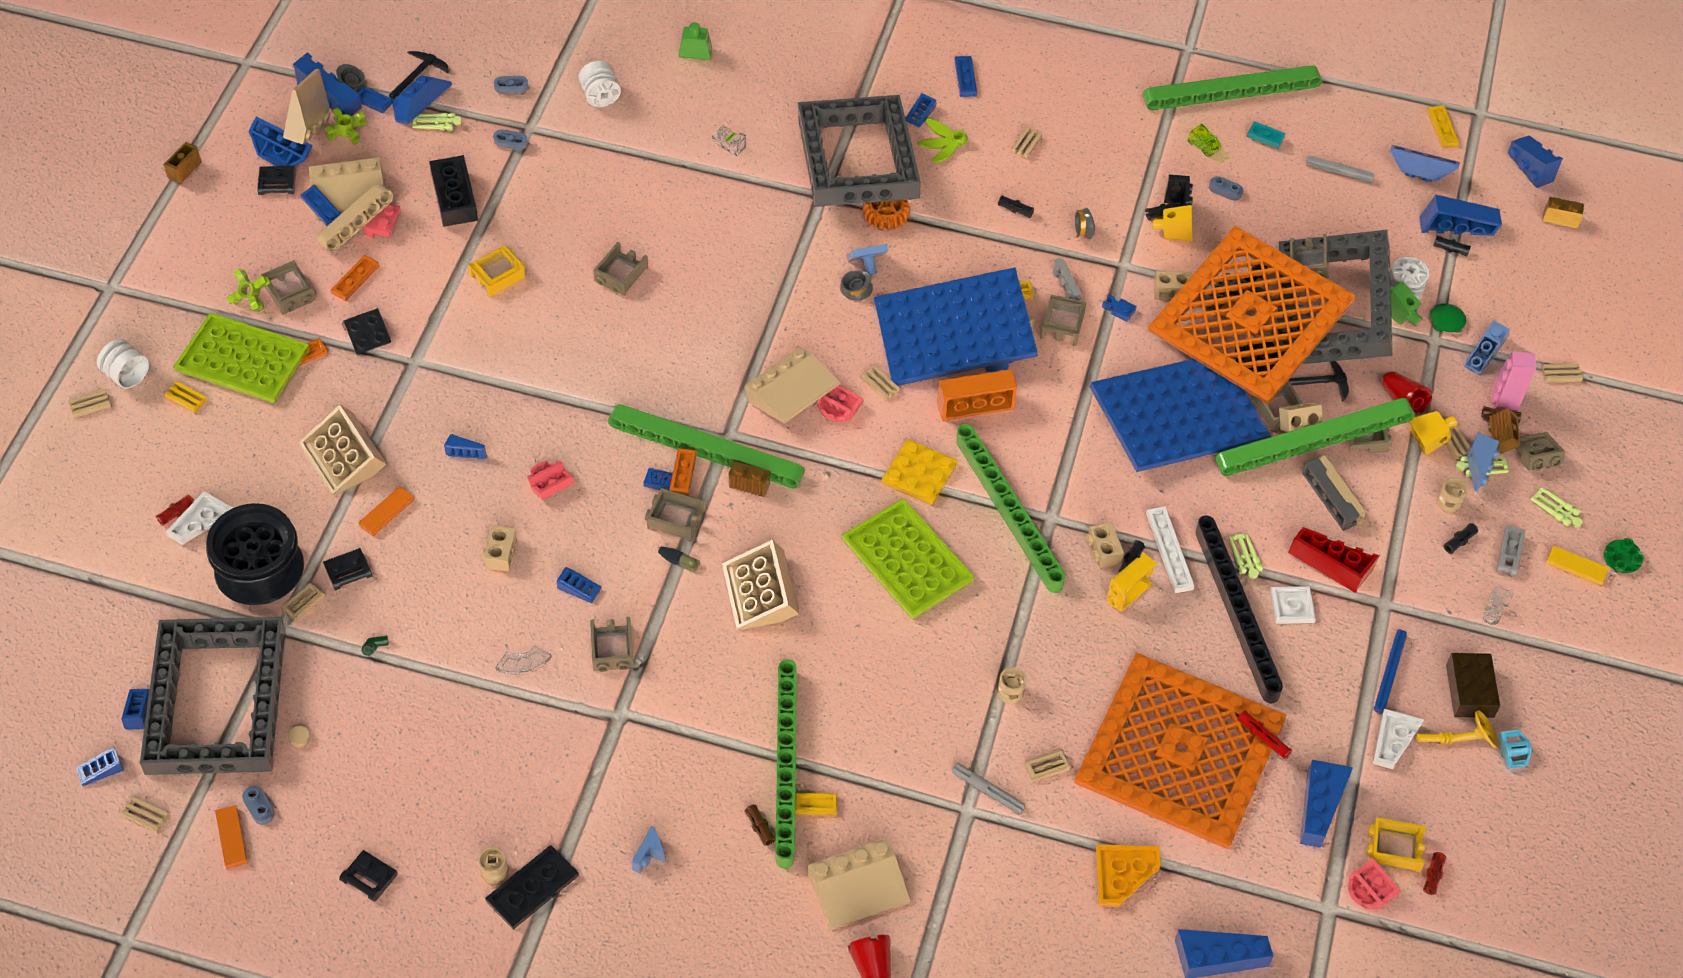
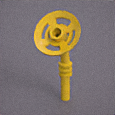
[1416,710,1499,748]

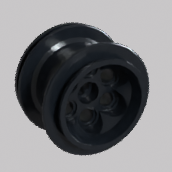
[206,503,304,605]

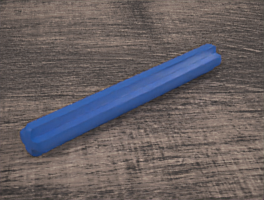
[1374,629,1407,714]

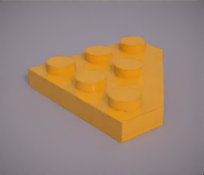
[1095,844,1161,907]

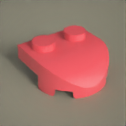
[362,204,401,238]
[818,385,864,422]
[527,460,575,500]
[1348,858,1401,909]

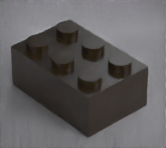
[1446,653,1500,718]

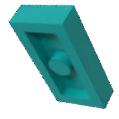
[1247,121,1286,149]

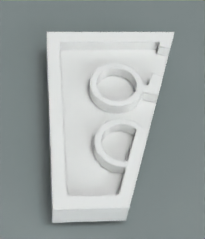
[166,491,233,545]
[1372,709,1424,769]

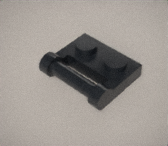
[257,166,296,195]
[323,548,373,591]
[339,850,398,902]

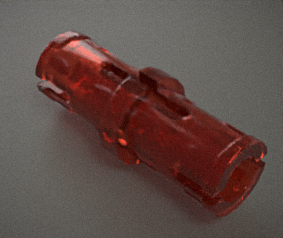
[155,494,194,526]
[1423,852,1447,895]

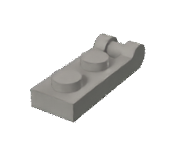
[1053,258,1081,300]
[1496,525,1526,577]

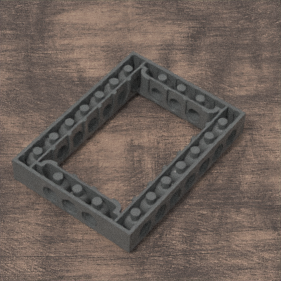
[798,95,921,207]
[1278,230,1393,364]
[140,617,286,775]

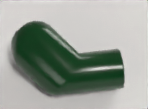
[361,635,389,656]

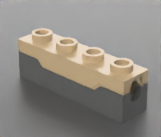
[1302,455,1366,531]

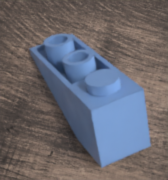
[1464,320,1510,375]
[1467,432,1500,492]

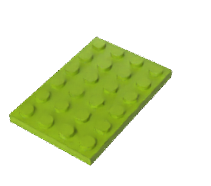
[173,312,310,404]
[841,498,975,620]

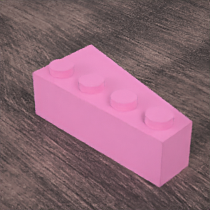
[1491,351,1536,412]

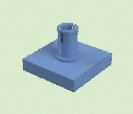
[846,244,888,275]

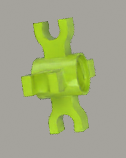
[325,108,367,145]
[226,269,271,312]

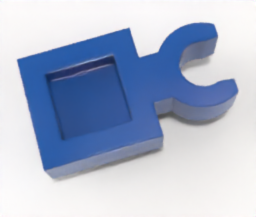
[1102,295,1137,322]

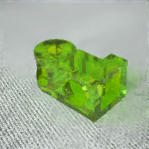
[1187,124,1221,157]

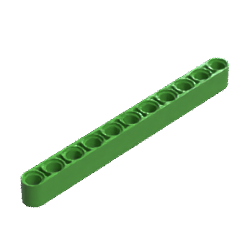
[1142,65,1323,110]
[1215,398,1415,476]
[608,404,805,489]
[956,424,1065,593]
[775,659,797,869]

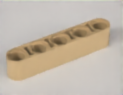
[317,184,393,252]

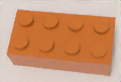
[937,369,1017,421]

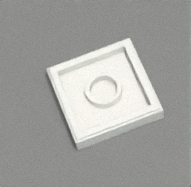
[1270,586,1316,624]

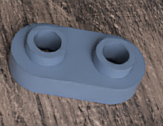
[494,76,529,93]
[493,129,528,150]
[1209,176,1243,200]
[242,786,274,825]

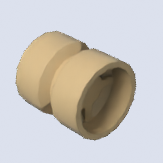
[1437,478,1468,513]
[998,667,1026,704]
[478,847,509,885]

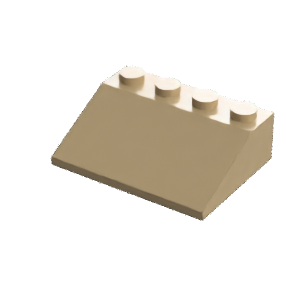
[283,69,330,144]
[309,157,384,220]
[744,347,840,424]
[299,405,387,496]
[722,540,799,630]
[808,838,910,931]

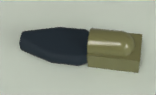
[658,546,700,573]

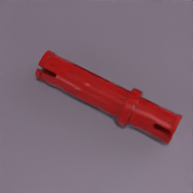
[1237,710,1292,760]

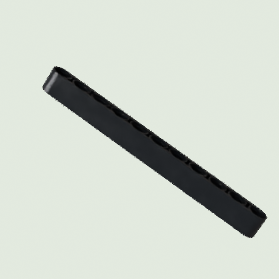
[1195,515,1283,704]

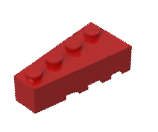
[1288,527,1380,593]

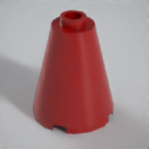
[1382,371,1432,414]
[848,935,891,978]

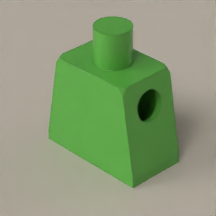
[679,22,712,60]
[1391,281,1423,326]

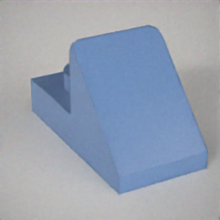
[632,826,665,873]

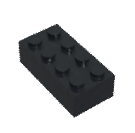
[429,155,478,227]

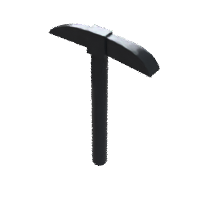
[389,51,449,99]
[1289,361,1349,402]

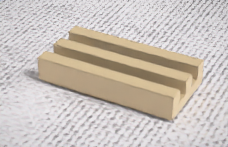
[1012,127,1042,159]
[1541,364,1583,383]
[861,366,900,401]
[68,389,111,418]
[1445,426,1470,460]
[281,582,325,622]
[1024,750,1071,783]
[120,796,169,833]

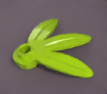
[917,118,968,163]

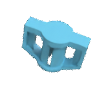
[1499,729,1532,769]

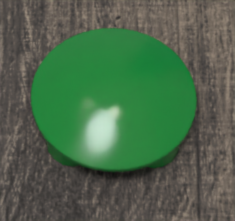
[1430,304,1466,333]
[1604,538,1644,573]

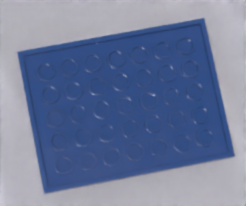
[874,267,1038,386]
[1090,359,1271,472]

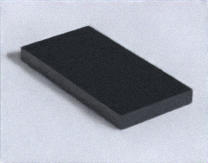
[485,845,579,930]

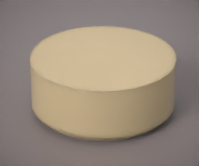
[288,726,310,747]

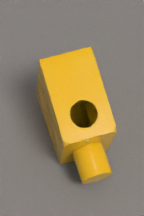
[1153,205,1193,241]
[1409,411,1457,456]

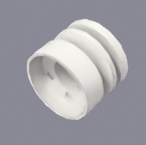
[578,61,621,107]
[1391,257,1429,300]
[97,339,149,389]

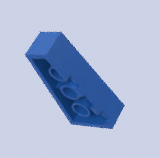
[293,52,362,116]
[1419,194,1502,236]
[1300,760,1353,848]
[1175,929,1273,978]

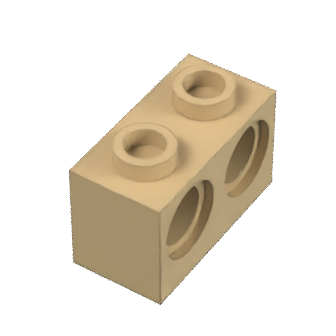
[1154,271,1192,299]
[1279,402,1323,432]
[1086,522,1124,568]
[482,526,517,571]

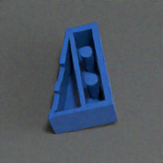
[1508,135,1563,188]

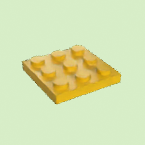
[881,439,958,506]

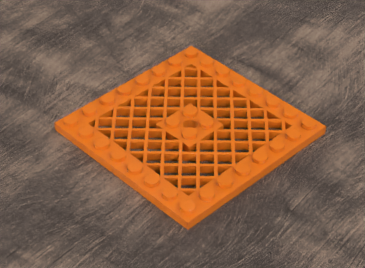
[1148,225,1356,404]
[1074,652,1287,850]

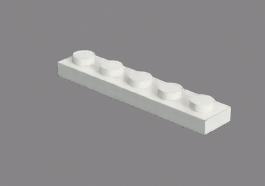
[1146,507,1194,593]

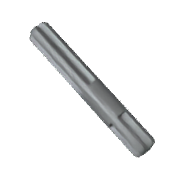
[1306,156,1374,183]
[952,763,1025,814]

